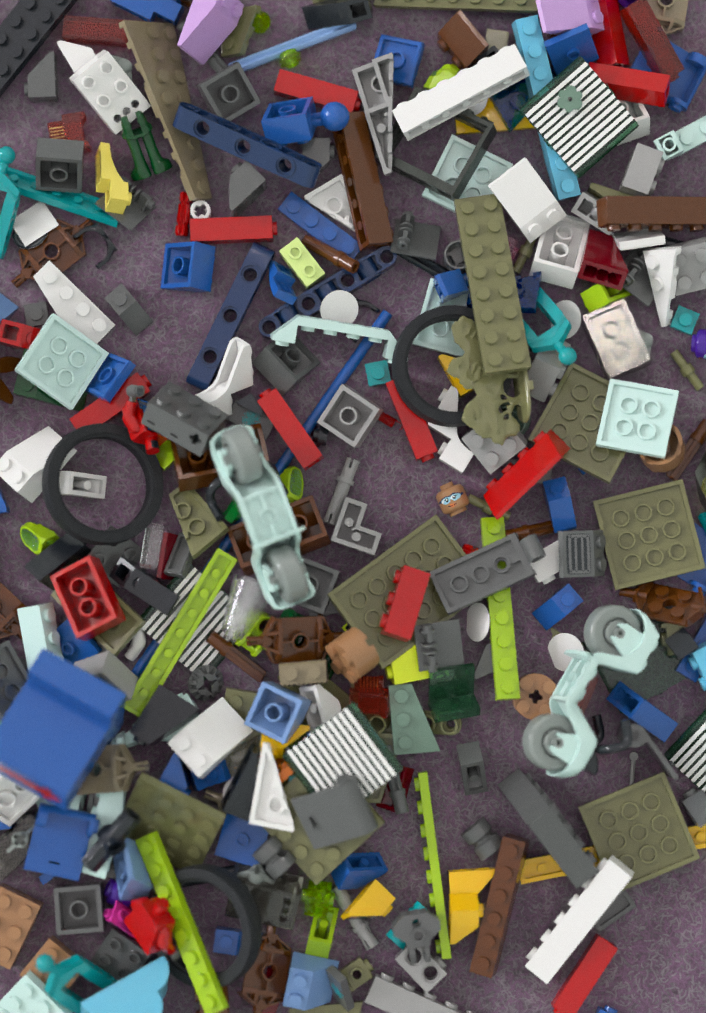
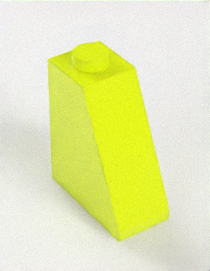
[385,645,449,685]

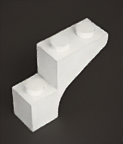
[195,337,254,415]
[427,385,474,474]

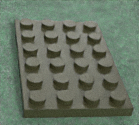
[327,514,466,670]

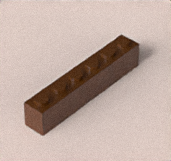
[333,111,394,251]
[596,196,706,232]
[469,833,530,978]

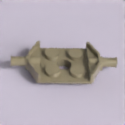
[638,0,688,38]
[77,744,149,795]

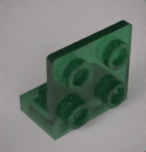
[428,663,481,723]

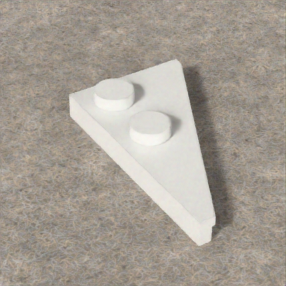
[304,174,355,232]
[643,246,681,327]
[249,742,295,832]

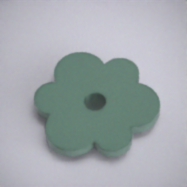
[557,85,582,113]

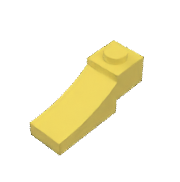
[95,142,132,214]

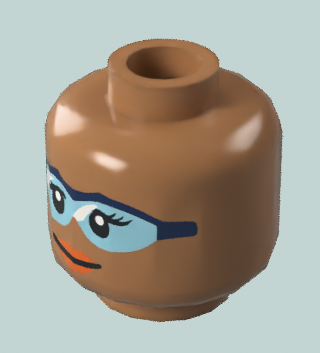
[436,481,470,517]

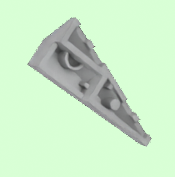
[352,52,394,176]

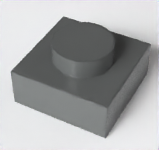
[23,301,49,327]

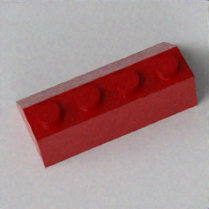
[483,429,571,520]

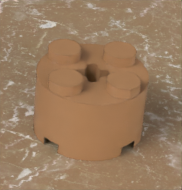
[639,425,685,472]
[325,627,379,684]
[511,673,557,720]

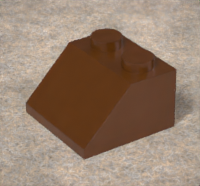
[437,10,489,70]

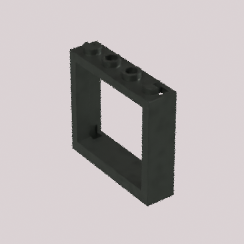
[375,87,497,201]

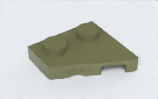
[221,5,261,58]

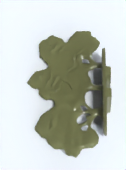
[446,316,534,445]

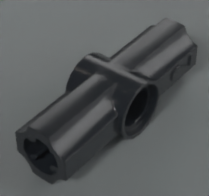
[81,807,142,873]

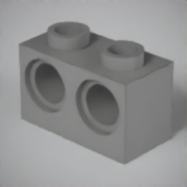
[394,946,447,993]

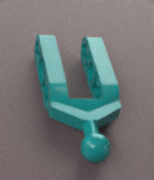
[0,146,22,260]
[523,279,577,365]
[35,954,118,1013]

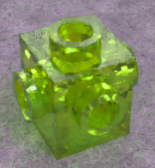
[301,879,335,919]

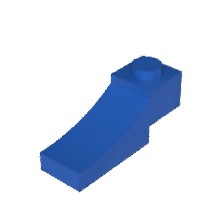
[110,0,184,26]

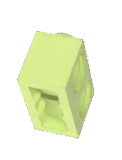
[279,237,326,290]

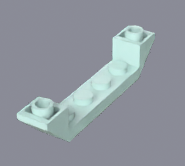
[653,116,706,161]
[270,314,397,364]

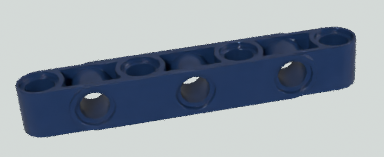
[172,102,322,188]
[186,242,275,391]
[259,246,397,340]

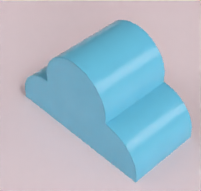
[81,956,169,1013]

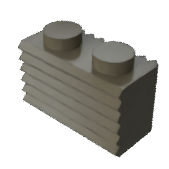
[279,660,329,687]

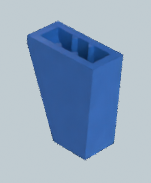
[606,681,678,742]

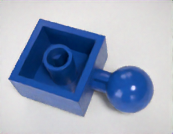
[261,96,350,146]

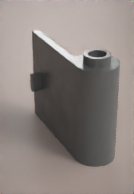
[617,722,678,780]
[290,773,379,849]

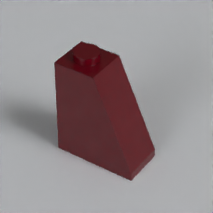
[577,229,628,290]

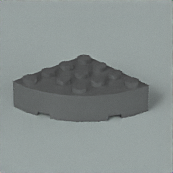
[498,768,599,889]

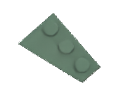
[388,683,440,755]

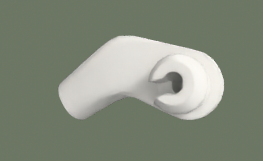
[125,625,146,661]

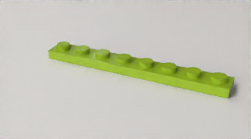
[480,517,520,701]
[125,547,238,717]
[414,771,451,959]
[135,831,229,1013]

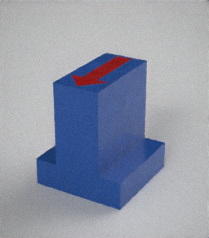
[0,648,126,811]

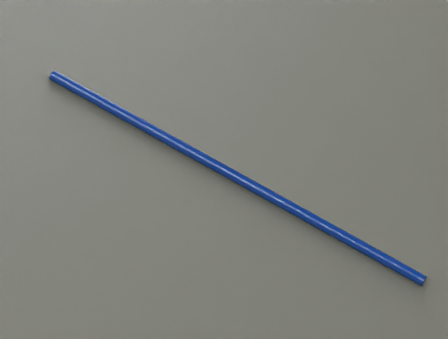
[131,310,392,681]

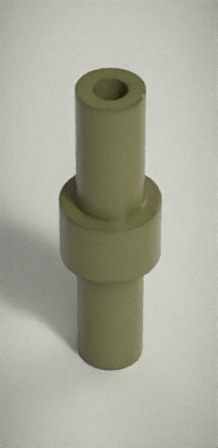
[513,239,537,274]
[670,349,704,391]
[468,494,511,521]

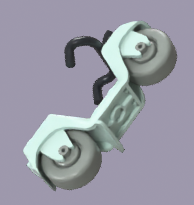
[205,424,315,610]
[522,605,660,778]

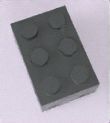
[141,381,229,457]

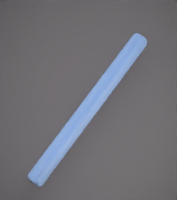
[228,23,357,72]

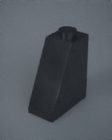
[24,533,91,590]
[130,684,202,747]

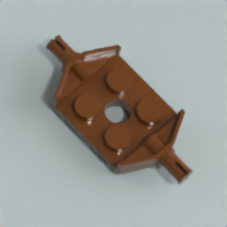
[11,218,94,288]
[619,581,706,627]
[0,582,27,641]
[246,614,345,664]
[237,919,292,1013]

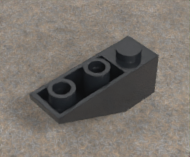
[302,0,373,29]
[109,557,180,616]

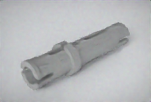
[322,457,360,526]
[330,886,379,951]

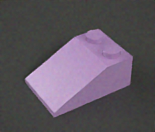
[177,0,244,65]
[536,0,605,35]

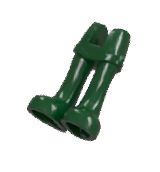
[121,111,172,181]

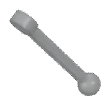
[629,752,638,785]

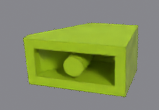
[580,284,631,314]
[305,903,339,959]

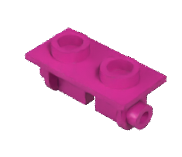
[103,900,135,938]

